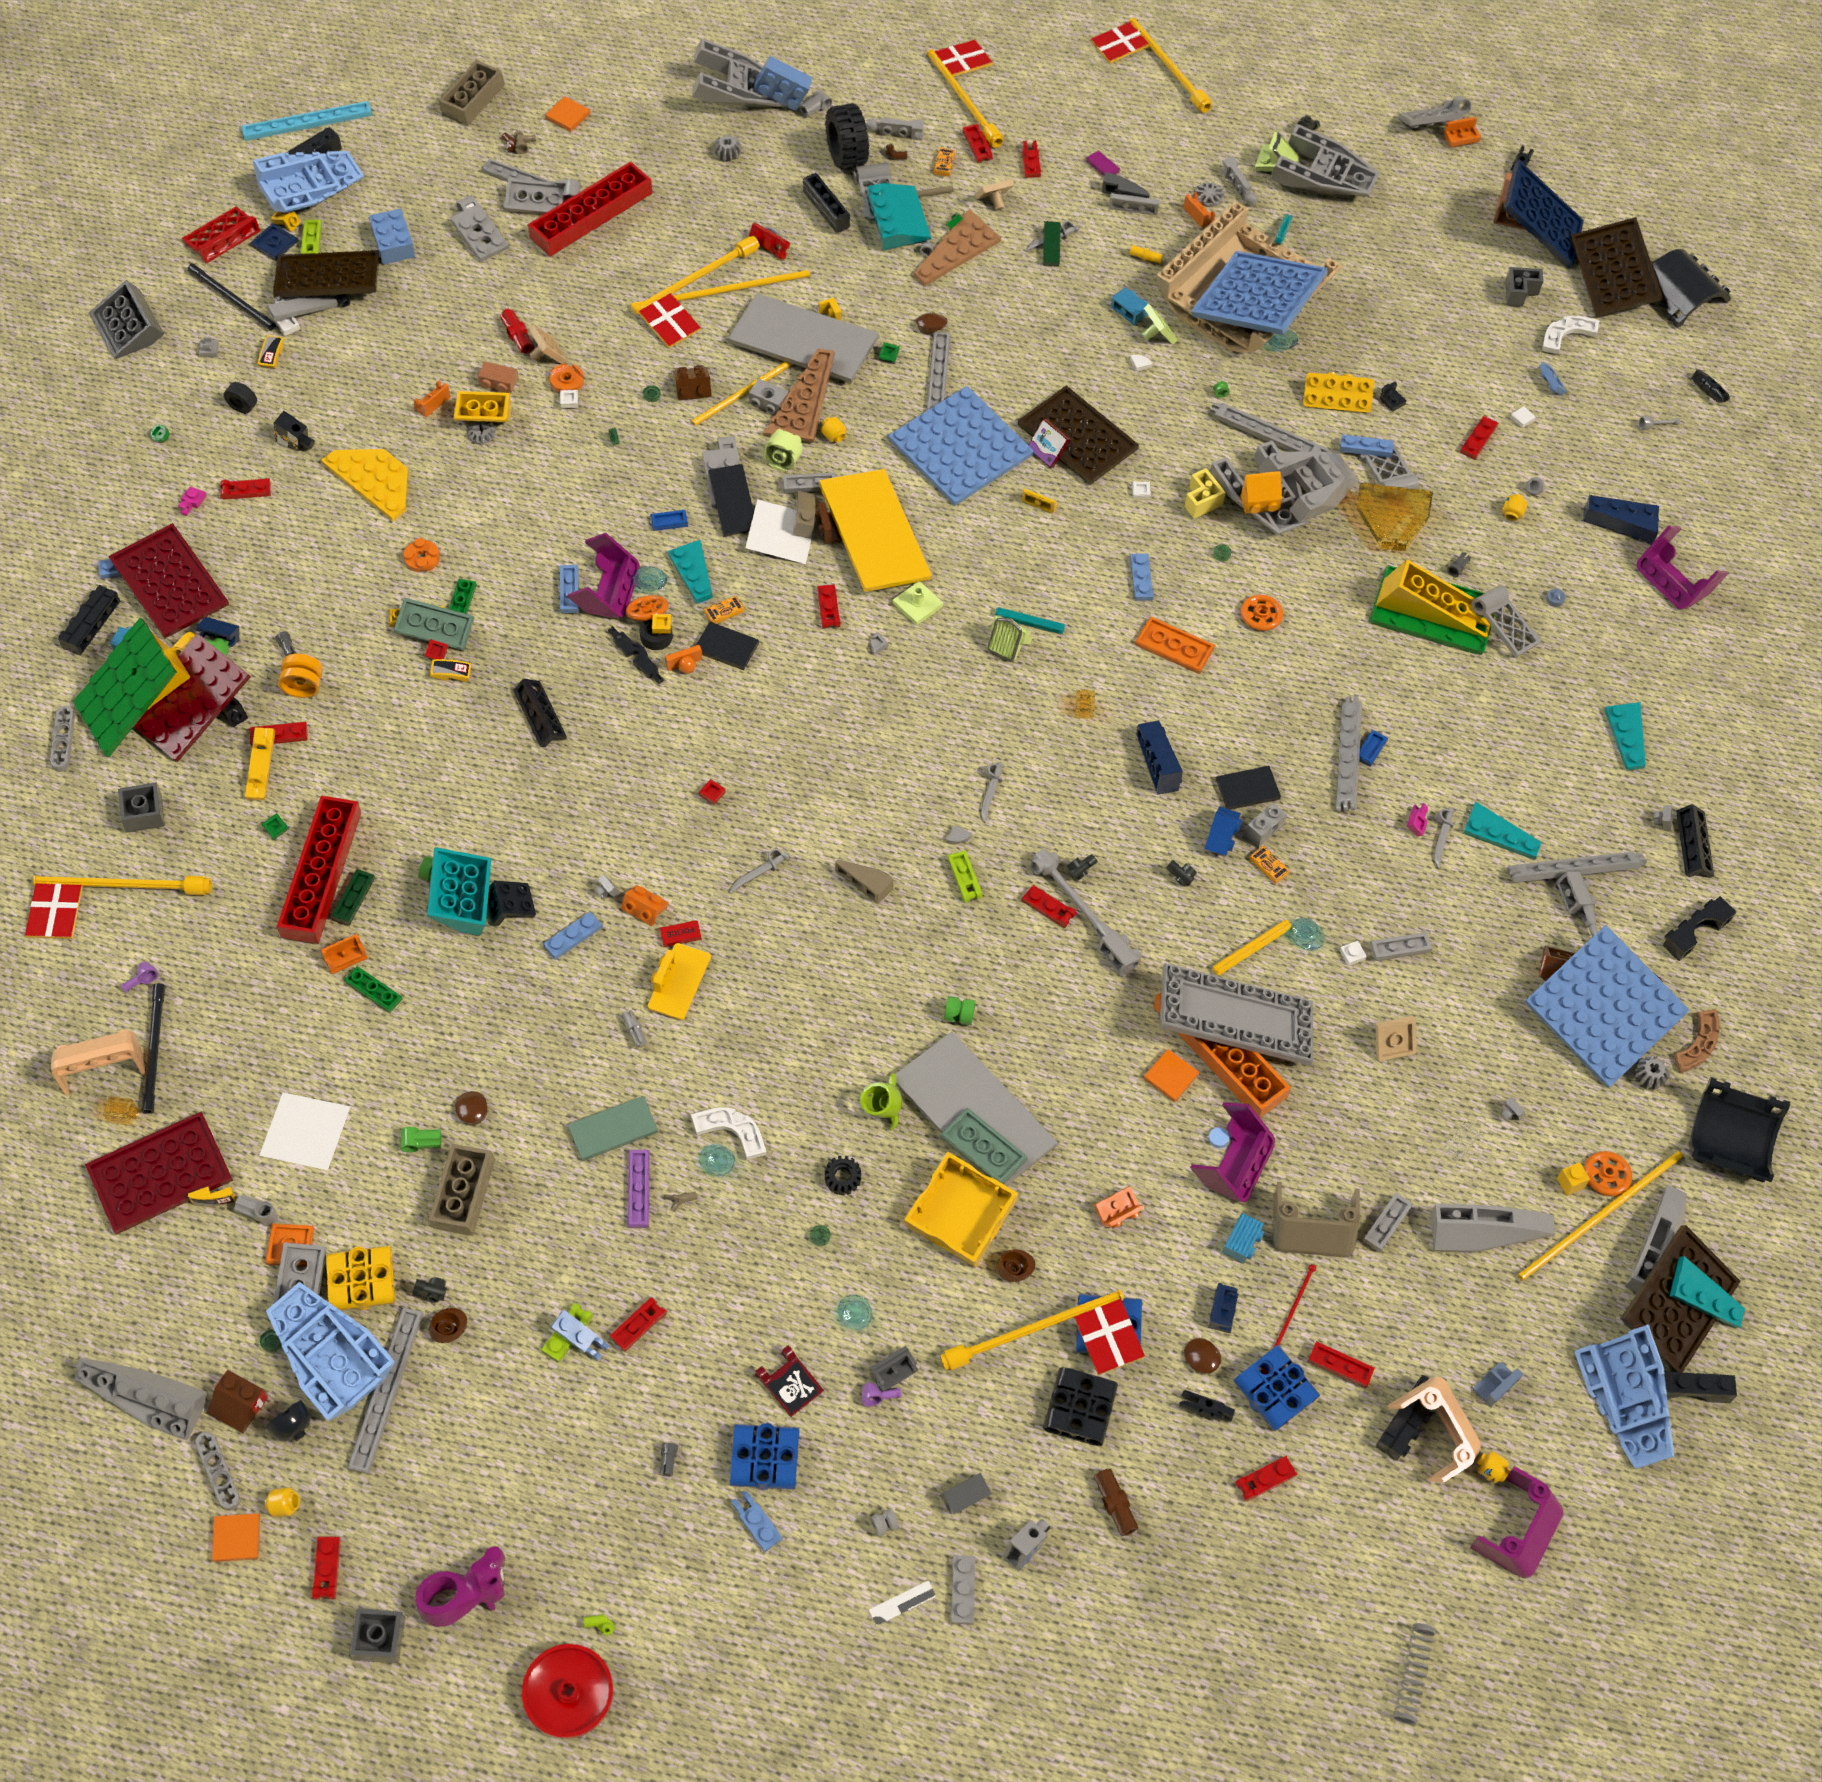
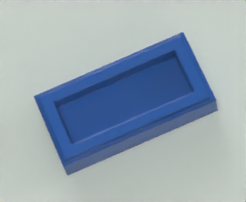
[650,510,688,531]
[1359,730,1388,767]

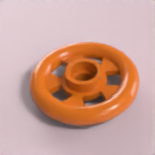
[626,595,669,621]
[1241,595,1283,631]
[1584,1151,1632,1196]

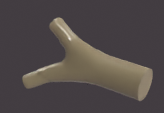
[664,1191,697,1212]

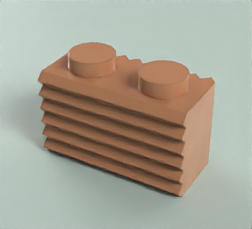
[478,361,519,394]

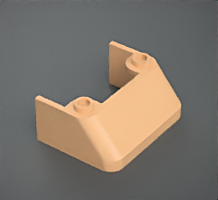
[51,1030,146,1095]
[1387,1377,1481,1482]

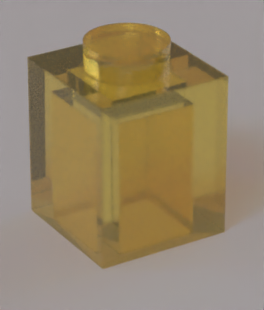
[1075,689,1095,719]
[103,1096,138,1126]

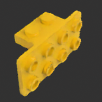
[1303,372,1374,413]
[648,943,711,1020]

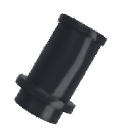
[334,294,351,307]

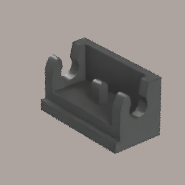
[870,1346,918,1391]
[940,1472,992,1515]

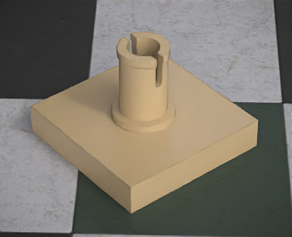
[975,179,1014,210]
[529,324,567,364]
[1375,1016,1417,1061]

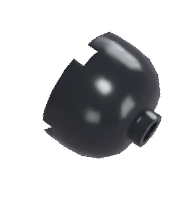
[266,1400,311,1442]

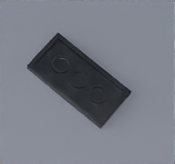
[708,464,754,537]

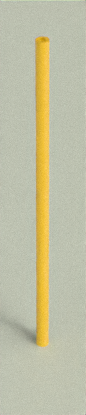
[631,270,810,308]
[691,361,794,426]
[1518,1151,1683,1281]

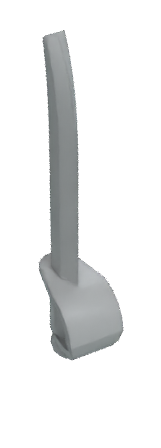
[1026,221,1079,252]
[982,762,1003,823]
[1435,807,1454,869]
[730,849,789,894]

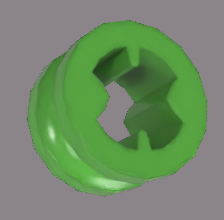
[1213,381,1230,398]

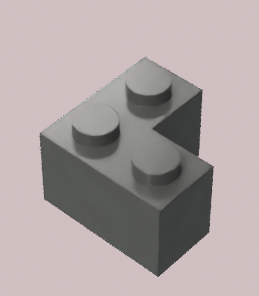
[1505,267,1543,306]

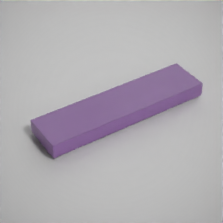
[628,1149,650,1228]

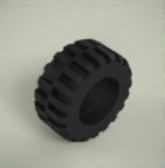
[825,103,870,170]

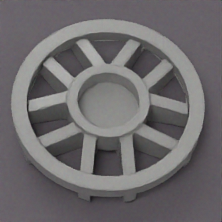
[1194,181,1224,207]

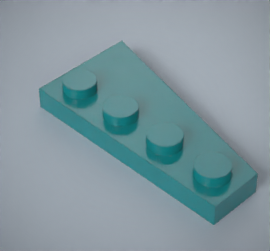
[668,539,713,604]
[1604,702,1646,771]
[1463,801,1542,860]
[1670,1257,1745,1328]

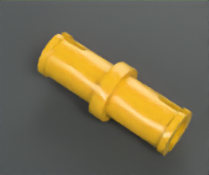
[1129,244,1163,265]

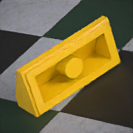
[1022,488,1058,513]

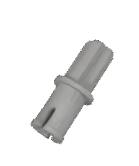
[622,1010,647,1047]

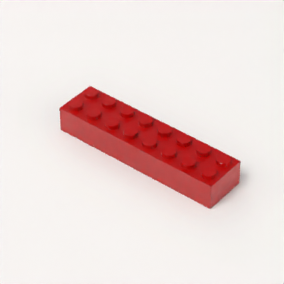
[528,161,653,257]
[276,795,361,944]

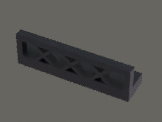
[513,678,567,747]
[1676,804,1714,878]

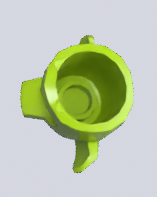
[859,1073,902,1130]

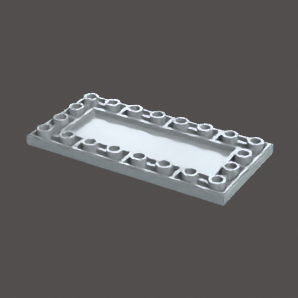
[728,294,879,383]
[1160,963,1313,1066]
[896,1031,1058,1186]

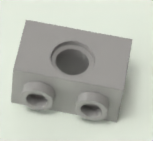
[749,379,789,415]
[1245,803,1287,847]

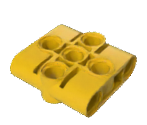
[326,1245,395,1311]

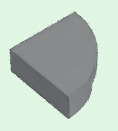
[870,631,888,655]
[946,825,972,845]

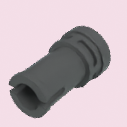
[1447,552,1471,577]
[275,631,297,657]
[659,1443,678,1477]

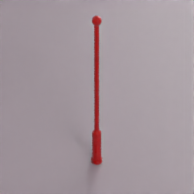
[1252,1264,1316,1393]

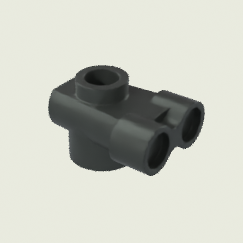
[1297,115,1320,130]
[1066,854,1098,880]
[1166,860,1197,886]
[412,1277,447,1303]

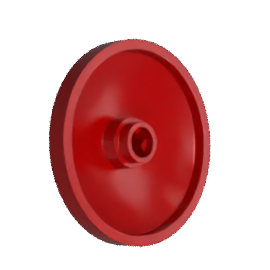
[521,1644,614,1739]

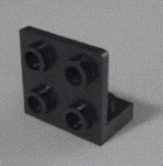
[487,880,536,926]

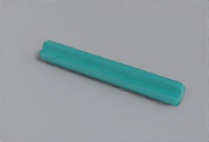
[1274,213,1293,245]
[995,607,1065,634]

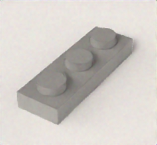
[1109,193,1160,216]
[783,472,836,493]
[1370,932,1432,961]
[1363,1193,1413,1252]
[951,1555,975,1625]

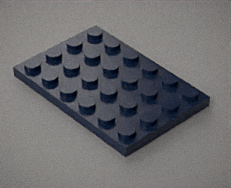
[1504,160,1584,268]

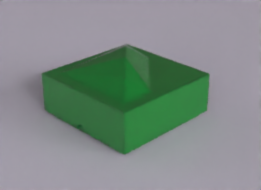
[879,342,900,364]
[261,813,289,840]

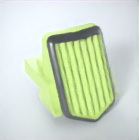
[1255,132,1299,173]
[987,616,1033,662]

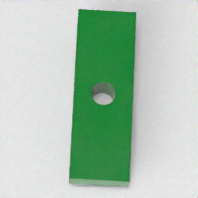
[449,579,477,614]
[344,966,403,1013]

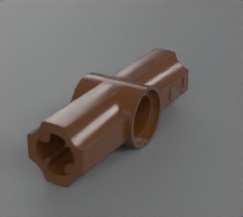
[1094,1468,1138,1537]

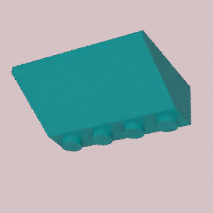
[867,183,931,250]
[427,847,492,936]

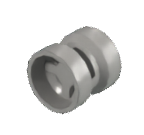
[871,1508,899,1537]

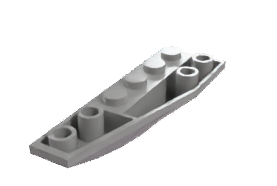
[1625,1185,1687,1292]
[1431,1204,1555,1252]
[75,1358,207,1440]

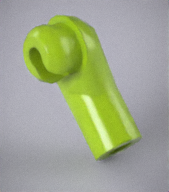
[584,1614,615,1636]

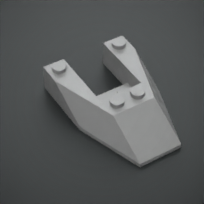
[692,38,786,107]
[1270,124,1380,196]
[1210,440,1309,535]
[1258,452,1359,523]

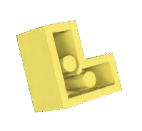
[1184,468,1226,519]

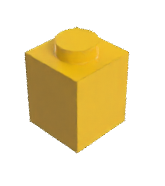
[1557,1162,1590,1196]

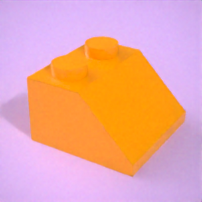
[1241,471,1282,514]

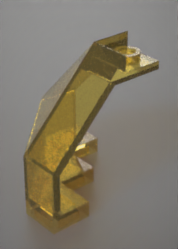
[1356,483,1433,551]

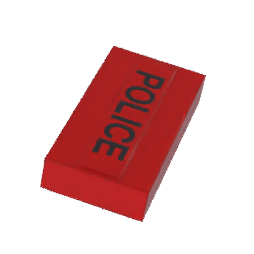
[660,920,702,947]

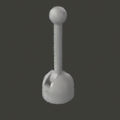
[920,225,933,256]
[1639,416,1680,430]

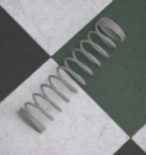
[1393,1623,1437,1725]

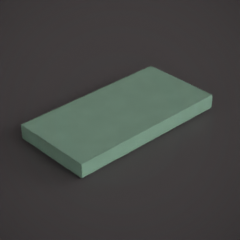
[393,597,475,651]
[568,1096,658,1161]
[940,1108,1028,1184]

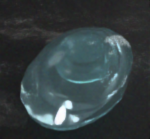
[1268,329,1299,350]
[633,566,667,592]
[1291,918,1325,950]
[699,1144,735,1176]
[838,1295,872,1331]

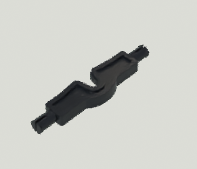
[608,626,664,684]

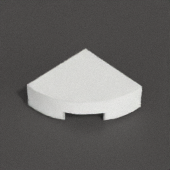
[1130,355,1152,372]

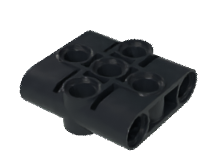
[1043,1367,1118,1446]

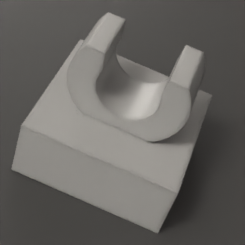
[199,337,219,357]
[1653,805,1673,831]
[595,875,621,899]
[1502,1097,1525,1122]

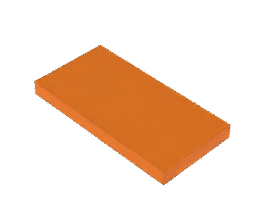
[1135,616,1215,674]

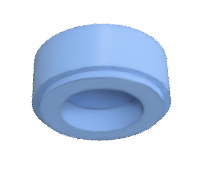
[1209,1127,1229,1149]

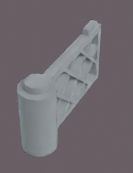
[853,162,893,221]
[1358,443,1419,499]
[1472,585,1541,658]

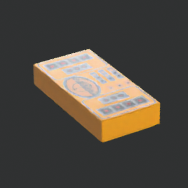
[934,147,955,177]
[704,595,745,624]
[1249,845,1290,884]

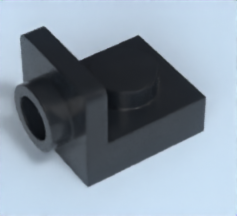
[1380,381,1406,412]
[221,697,248,727]

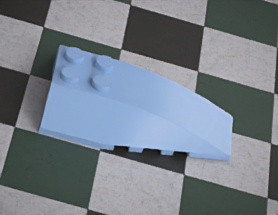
[253,151,364,213]
[266,1282,395,1421]
[1574,1325,1674,1469]

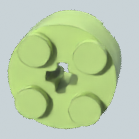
[762,429,803,471]

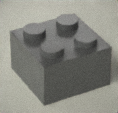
[118,782,165,833]
[350,1609,406,1663]

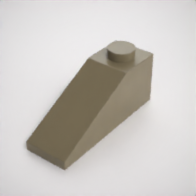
[793,491,815,538]
[835,860,893,904]

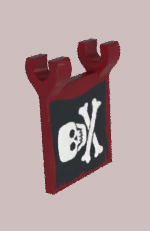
[755,1345,824,1417]

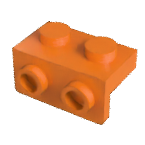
[1443,117,1481,147]
[621,885,669,926]
[1093,1186,1144,1229]

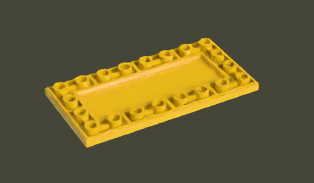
[819,469,932,592]

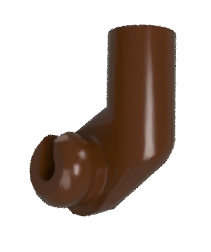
[501,132,517,152]
[885,144,907,160]

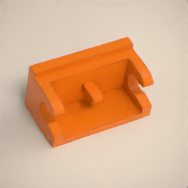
[1183,192,1215,228]
[414,380,451,417]
[321,934,368,974]

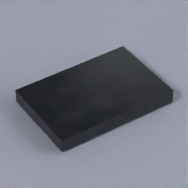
[696,622,759,670]
[1216,766,1281,810]

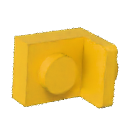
[270,210,301,232]
[818,297,842,321]

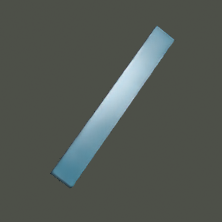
[241,101,372,141]

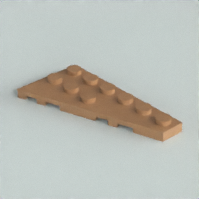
[914,209,1001,287]
[763,349,835,443]

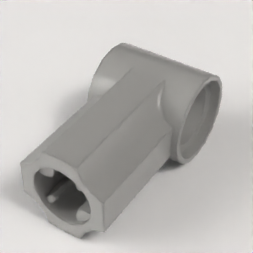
[799,89,832,117]
[234,1194,278,1226]

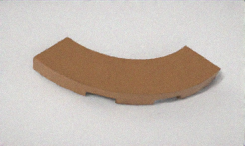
[1673,1009,1720,1073]

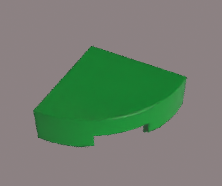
[947,212,963,229]

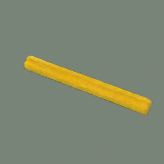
[1213,920,1292,975]

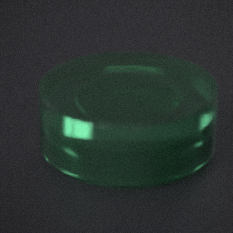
[643,385,661,402]
[608,427,620,446]
[1213,544,1232,562]
[810,1225,831,1247]
[260,1330,282,1353]

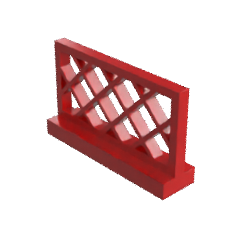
[182,206,261,264]

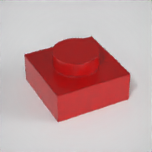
[425,639,449,660]
[699,779,726,805]

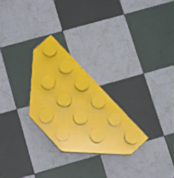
[321,449,408,521]

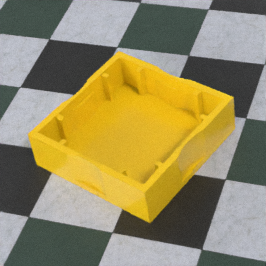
[904,1152,1018,1268]

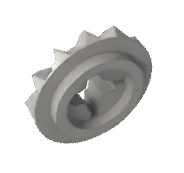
[467,421,496,444]

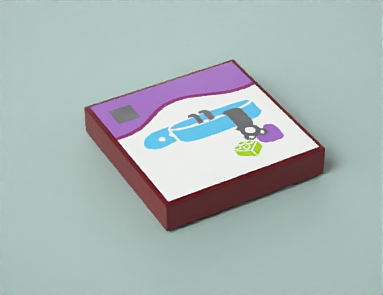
[1028,419,1070,468]

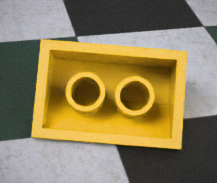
[454,391,512,422]

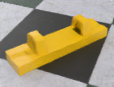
[245,728,275,800]

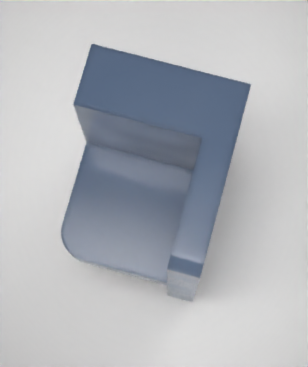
[1473,1362,1523,1407]

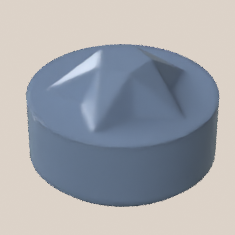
[1546,589,1566,607]

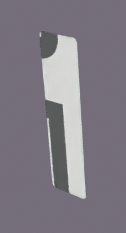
[869,1581,936,1625]

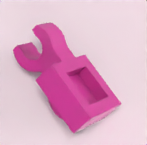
[178,486,207,516]
[1407,803,1428,837]

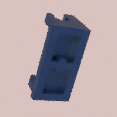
[196,617,240,647]
[1208,1283,1239,1334]

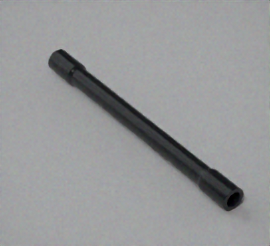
[187,263,276,331]
[141,983,165,1114]

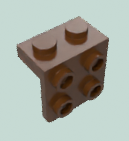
[673,365,712,400]
[815,502,843,544]

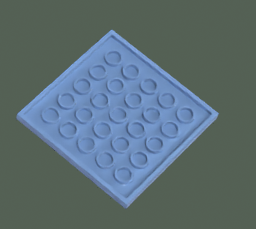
[1191,251,1327,335]
[888,386,1034,506]
[1524,925,1690,1088]

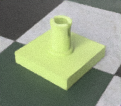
[1142,304,1178,344]
[893,581,943,626]

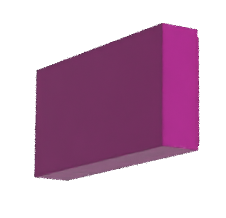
[1086,150,1120,176]

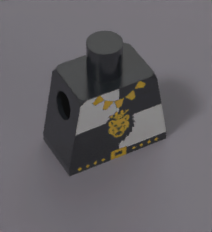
[274,411,315,452]

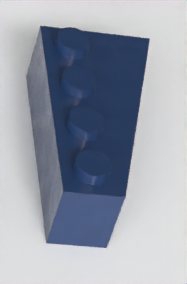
[1583,495,1659,545]
[1136,720,1183,795]

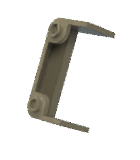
[1272,1182,1360,1257]

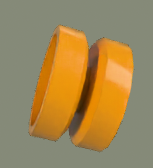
[278,654,323,698]

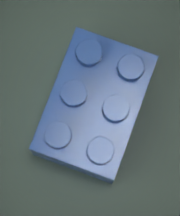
[753,55,812,111]
[369,208,415,264]

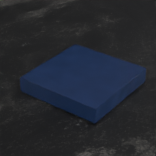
[250,223,298,261]

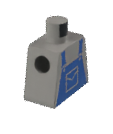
[1003,1519,1050,1572]

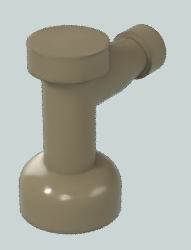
[514,131,536,154]

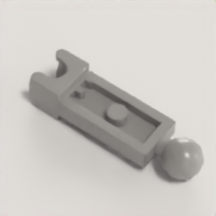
[866,118,924,141]
[1220,157,1258,205]

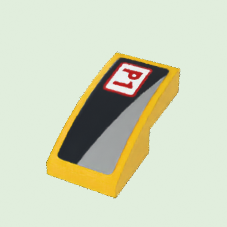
[258,335,285,369]
[430,659,471,682]
[188,1187,236,1207]

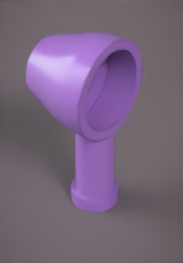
[121,962,159,993]
[861,1383,902,1407]

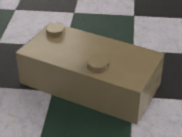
[438,60,505,126]
[429,1144,496,1236]

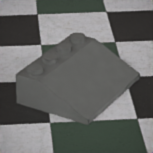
[90,280,164,359]

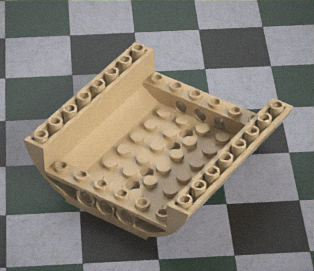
[1156,201,1343,353]

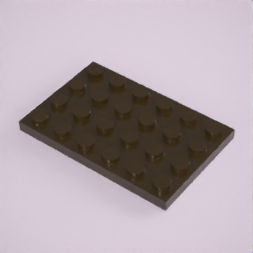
[1571,217,1662,318]
[273,250,380,298]
[1017,385,1139,485]
[1620,1225,1741,1372]

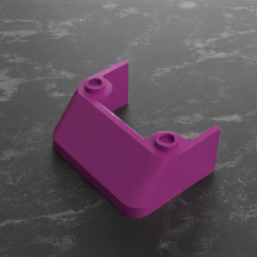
[1636,525,1729,609]
[567,532,640,619]
[1190,1102,1275,1202]
[1470,1466,1563,1579]

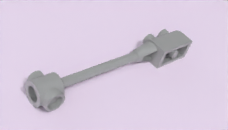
[1030,849,1141,976]
[1556,872,1598,937]

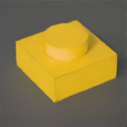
[652,614,672,633]

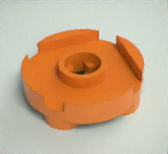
[550,364,584,393]
[403,538,440,572]

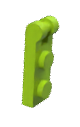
[301,220,322,254]
[948,850,983,903]
[541,1303,594,1363]

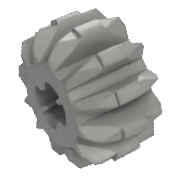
[714,134,741,161]
[1635,1056,1670,1090]

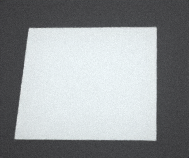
[746,499,816,564]
[259,1093,350,1170]

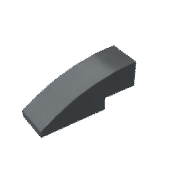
[1102,172,1150,198]

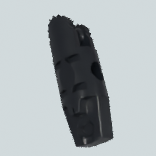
[1510,146,1534,171]
[1692,370,1730,403]
[1179,1390,1235,1422]

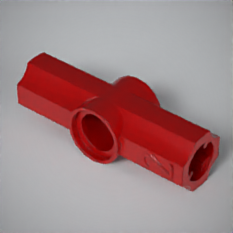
[500,308,534,354]

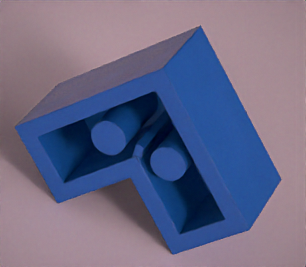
[1204,806,1243,856]

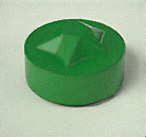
[151,424,170,443]

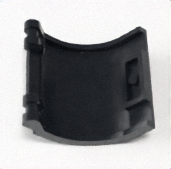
[1652,249,1732,328]
[1689,1077,1790,1183]

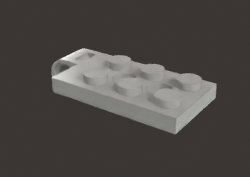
[1399,96,1472,128]
[504,178,581,215]
[450,195,509,262]
[702,436,740,508]
[273,1242,327,1304]

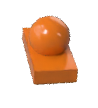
[665,645,702,674]

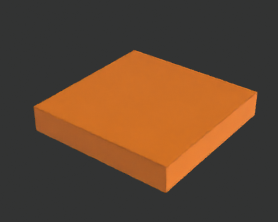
[545,96,591,132]
[1143,1049,1200,1102]
[265,1223,315,1267]
[212,1513,260,1562]

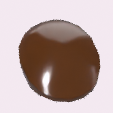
[916,312,947,333]
[455,1091,488,1125]
[996,1249,1036,1282]
[429,1308,468,1343]
[1184,1338,1221,1375]

